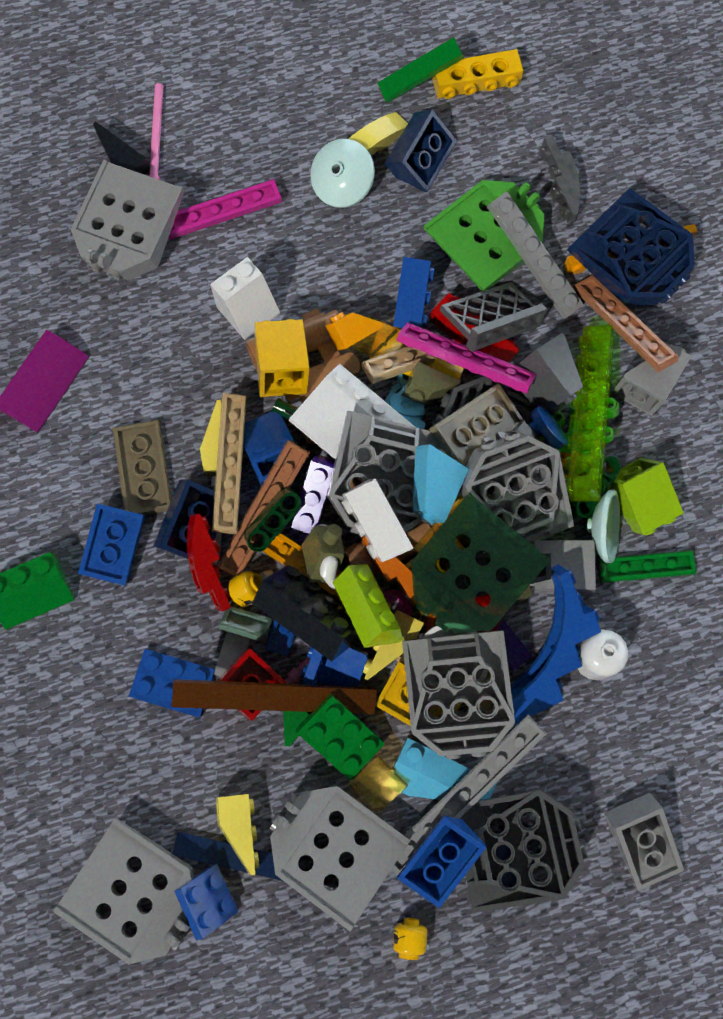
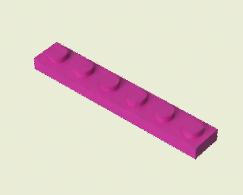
[167,179,282,241]
[397,322,537,393]

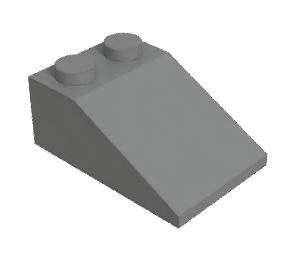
[604,793,684,891]

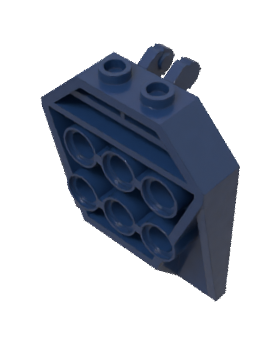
[567,188,695,305]

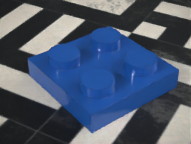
[174,864,238,941]

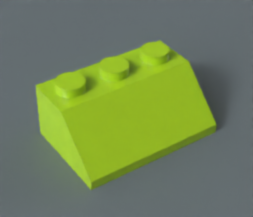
[333,564,403,648]

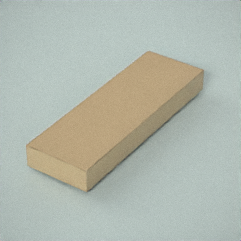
[361,346,435,384]

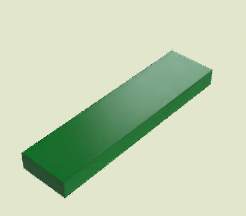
[377,37,464,103]
[597,550,697,583]

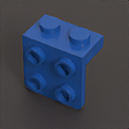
[301,646,369,686]

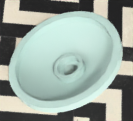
[310,139,375,208]
[587,490,620,563]

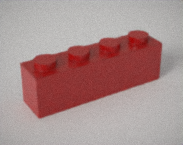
[429,293,519,363]

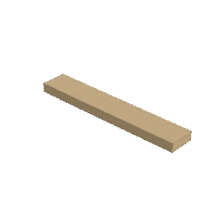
[212,393,246,534]

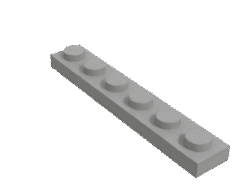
[486,191,584,319]

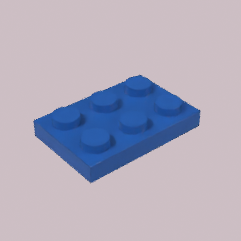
[78,503,145,586]
[128,649,215,718]

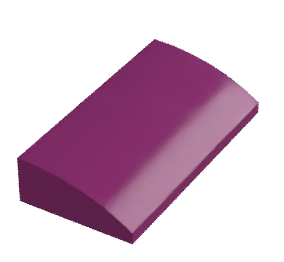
[0,329,89,433]

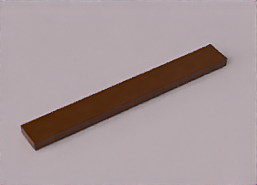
[171,679,377,714]

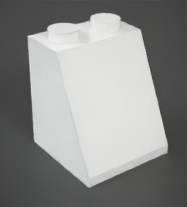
[210,257,280,340]

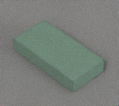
[219,606,274,643]

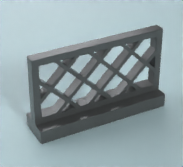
[440,282,547,352]

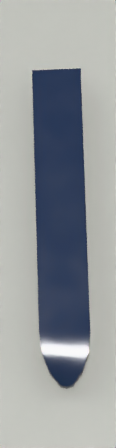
[172,831,313,881]

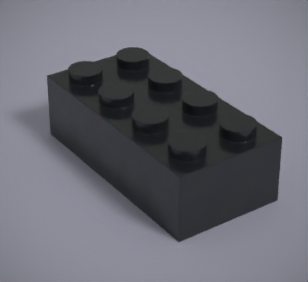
[252,565,359,661]

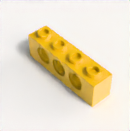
[432,49,523,99]

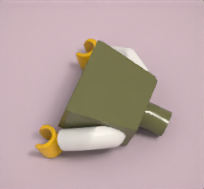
[302,524,345,599]

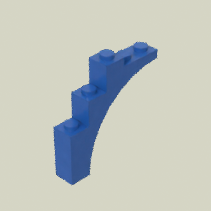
[510,564,601,725]

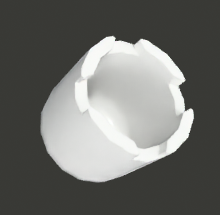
[577,629,629,681]

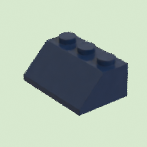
[384,109,457,192]
[153,479,217,559]

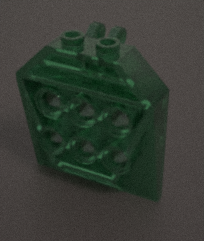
[411,493,550,633]

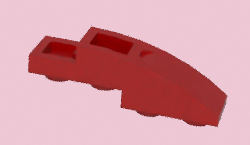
[187,513,231,612]

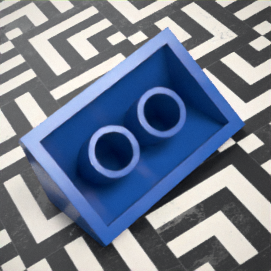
[397,815,487,908]

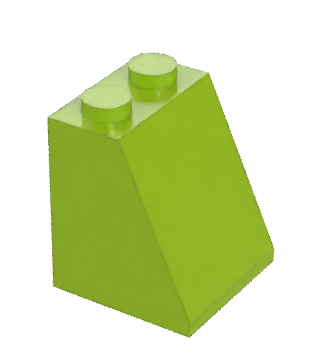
[608,457,684,535]

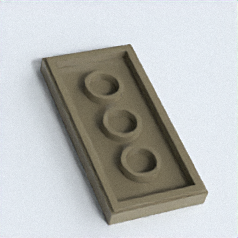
[429,383,524,465]
[112,420,172,515]

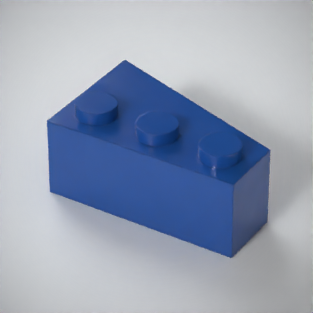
[393,257,434,330]

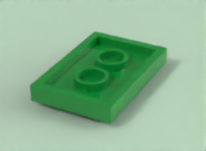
[296,693,385,781]

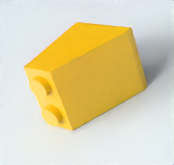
[255,319,309,397]

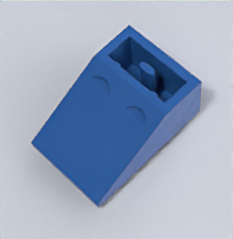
[243,412,306,486]

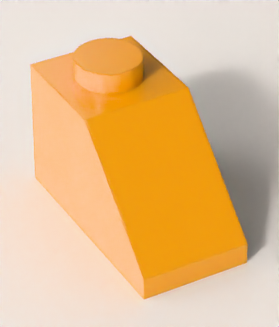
[325,312,384,350]

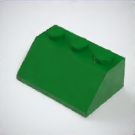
[0,552,75,630]

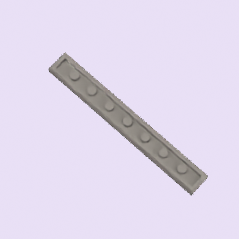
[392,715,547,875]

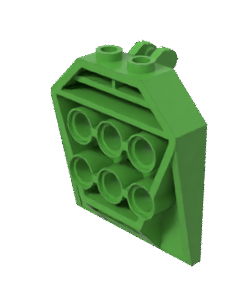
[423,180,544,291]

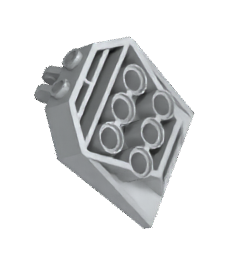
[71,160,185,281]
[327,411,441,534]
[461,431,574,553]
[402,630,515,759]
[269,786,410,932]
[53,818,195,965]

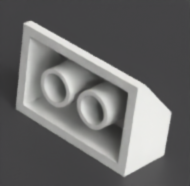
[341,479,413,562]

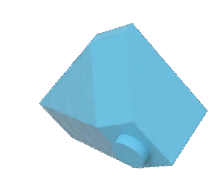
[385,738,497,801]

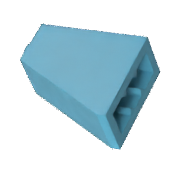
[413,444,469,525]

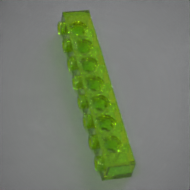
[565,325,614,501]

